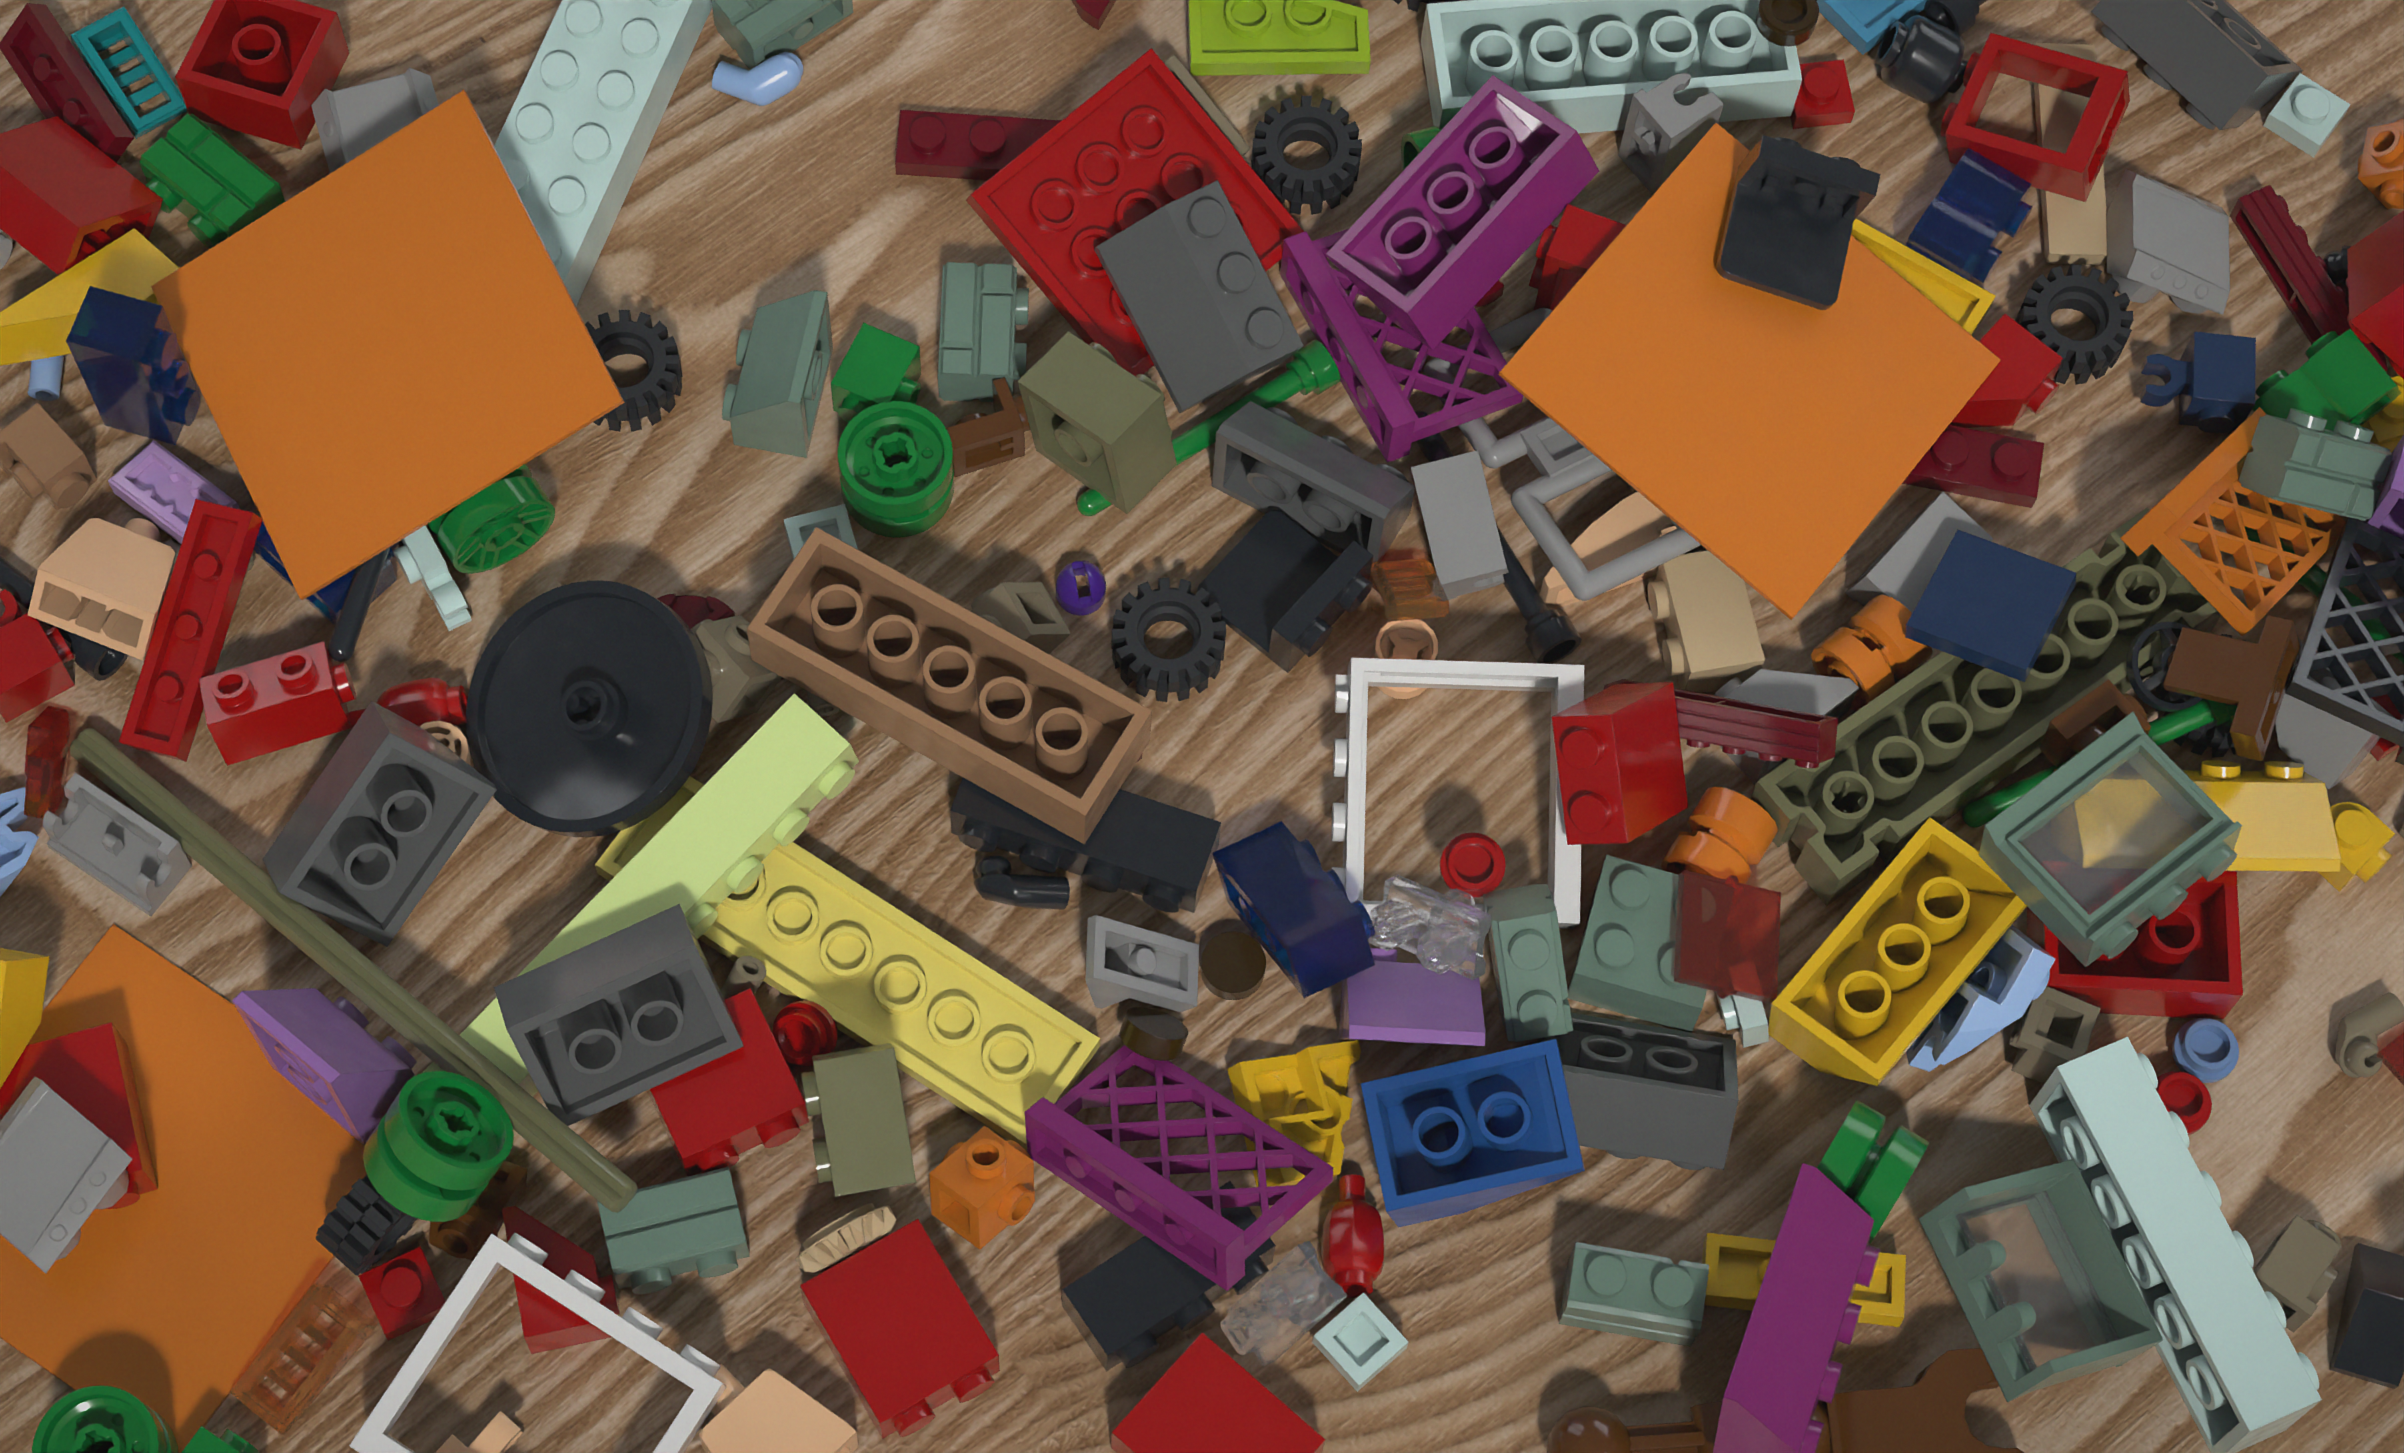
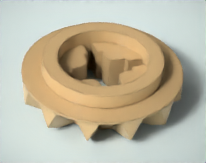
[795,1203,896,1276]

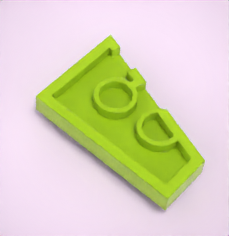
[1187,0,1371,76]

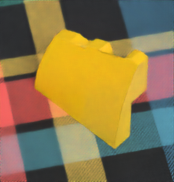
[1227,1040,1361,1187]

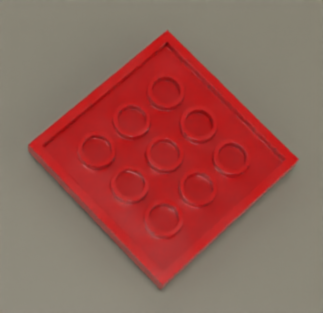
[966,48,1304,376]

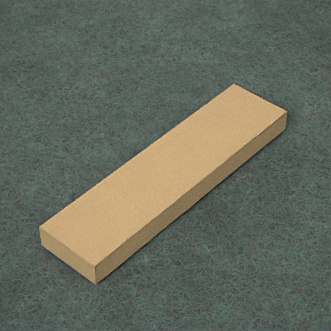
[2033,43,2107,265]

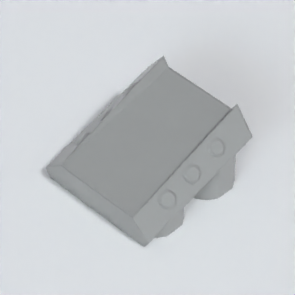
[311,67,438,173]
[2107,169,2230,315]
[0,1076,132,1273]

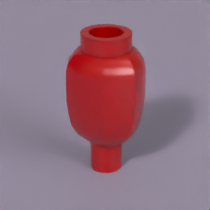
[349,678,468,730]
[1321,1174,1384,1298]

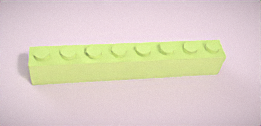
[423,693,859,1097]

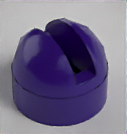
[1056,561,1106,616]

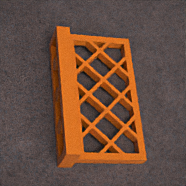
[2120,407,2345,637]

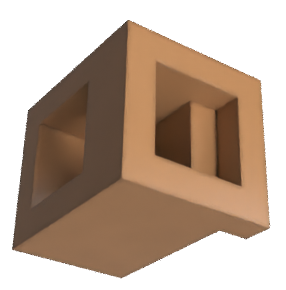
[0,403,97,510]

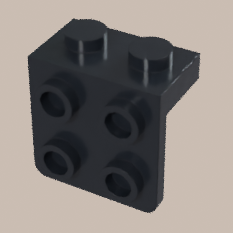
[1716,135,1880,310]
[1197,510,1374,673]

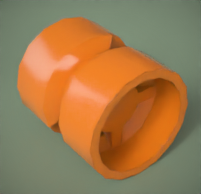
[1811,594,1933,712]
[1661,786,1778,908]

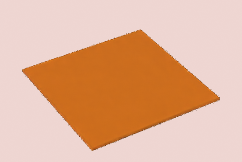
[151,90,625,600]
[1498,123,2001,620]
[0,924,367,1453]

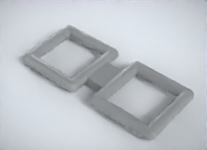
[1423,307,1701,601]

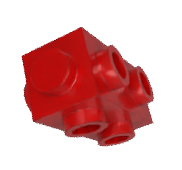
[199,641,356,766]

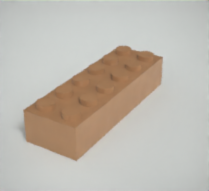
[747,527,1152,844]

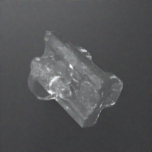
[1368,874,1492,980]
[1220,1241,1347,1366]

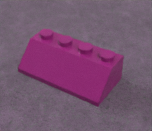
[1326,75,1599,351]
[1713,1163,1880,1453]

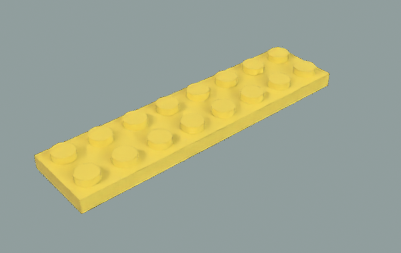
[595,776,1100,1151]

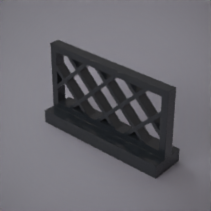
[2285,517,2404,765]

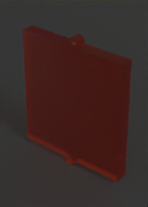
[1674,870,1781,1003]

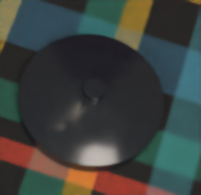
[466,580,713,837]

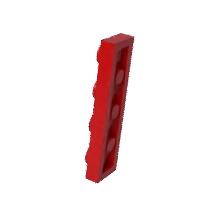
[119,499,263,762]

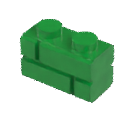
[139,113,285,249]

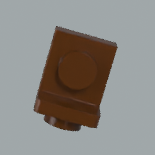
[946,377,1031,477]
[2040,679,2151,767]
[429,1161,528,1261]

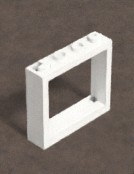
[1330,658,1584,929]
[349,1232,726,1453]

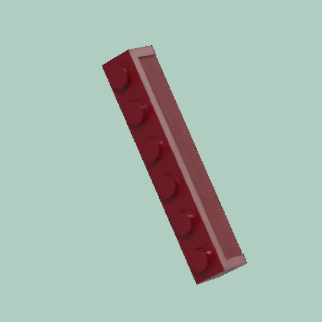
[2230,185,2388,372]
[1604,679,1838,768]

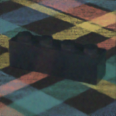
[950,778,1221,913]

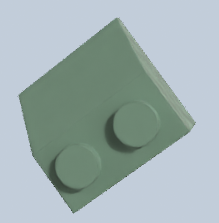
[722,290,833,458]

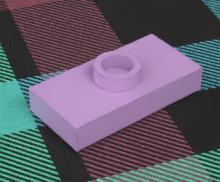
[108,440,240,544]

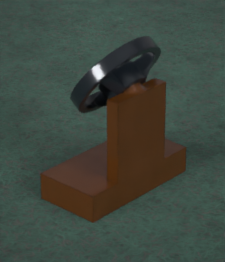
[2126,615,2300,761]

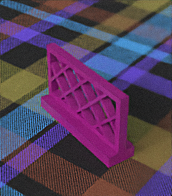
[1280,229,1523,463]
[1024,1045,1333,1291]

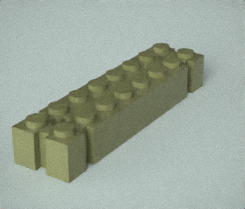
[1750,507,2221,906]

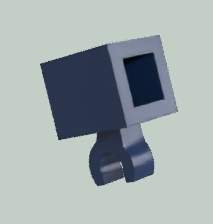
[2140,332,2256,434]

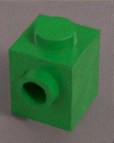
[831,323,921,423]

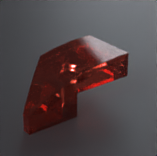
[24,706,71,819]

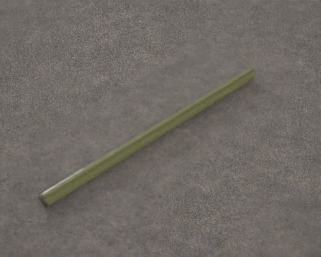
[69,728,637,1213]

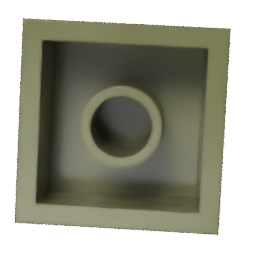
[1018,331,1177,514]
[801,1043,916,1197]

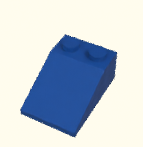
[1361,1039,1585,1228]

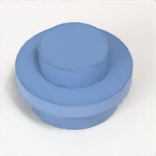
[2172,1018,2239,1083]

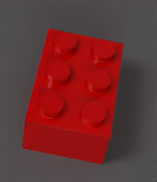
[2027,862,2243,1020]

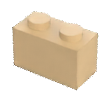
[1648,550,1765,693]

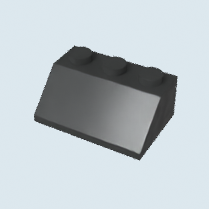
[2091,0,2303,130]
[1094,180,1304,413]
[1212,401,1415,571]
[262,701,497,947]
[494,904,744,1126]
[1537,1013,1739,1170]

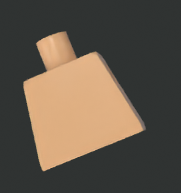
[28,518,176,661]
[698,1364,859,1453]

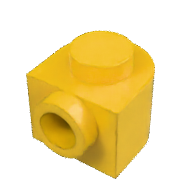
[2317,802,2395,892]

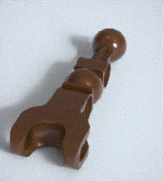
[1547,1348,2024,1453]

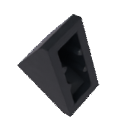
[2330,1243,2404,1389]

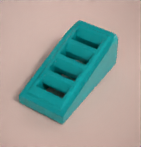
[71,6,187,139]

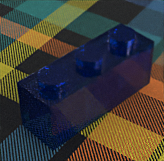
[66,286,200,445]
[1212,821,1375,998]

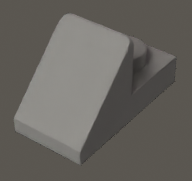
[1085,915,1199,1012]

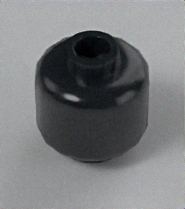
[1876,15,1968,104]

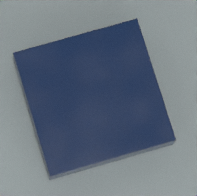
[1905,529,2076,682]

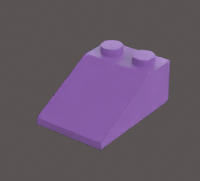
[1339,948,1485,1046]
[232,988,417,1146]

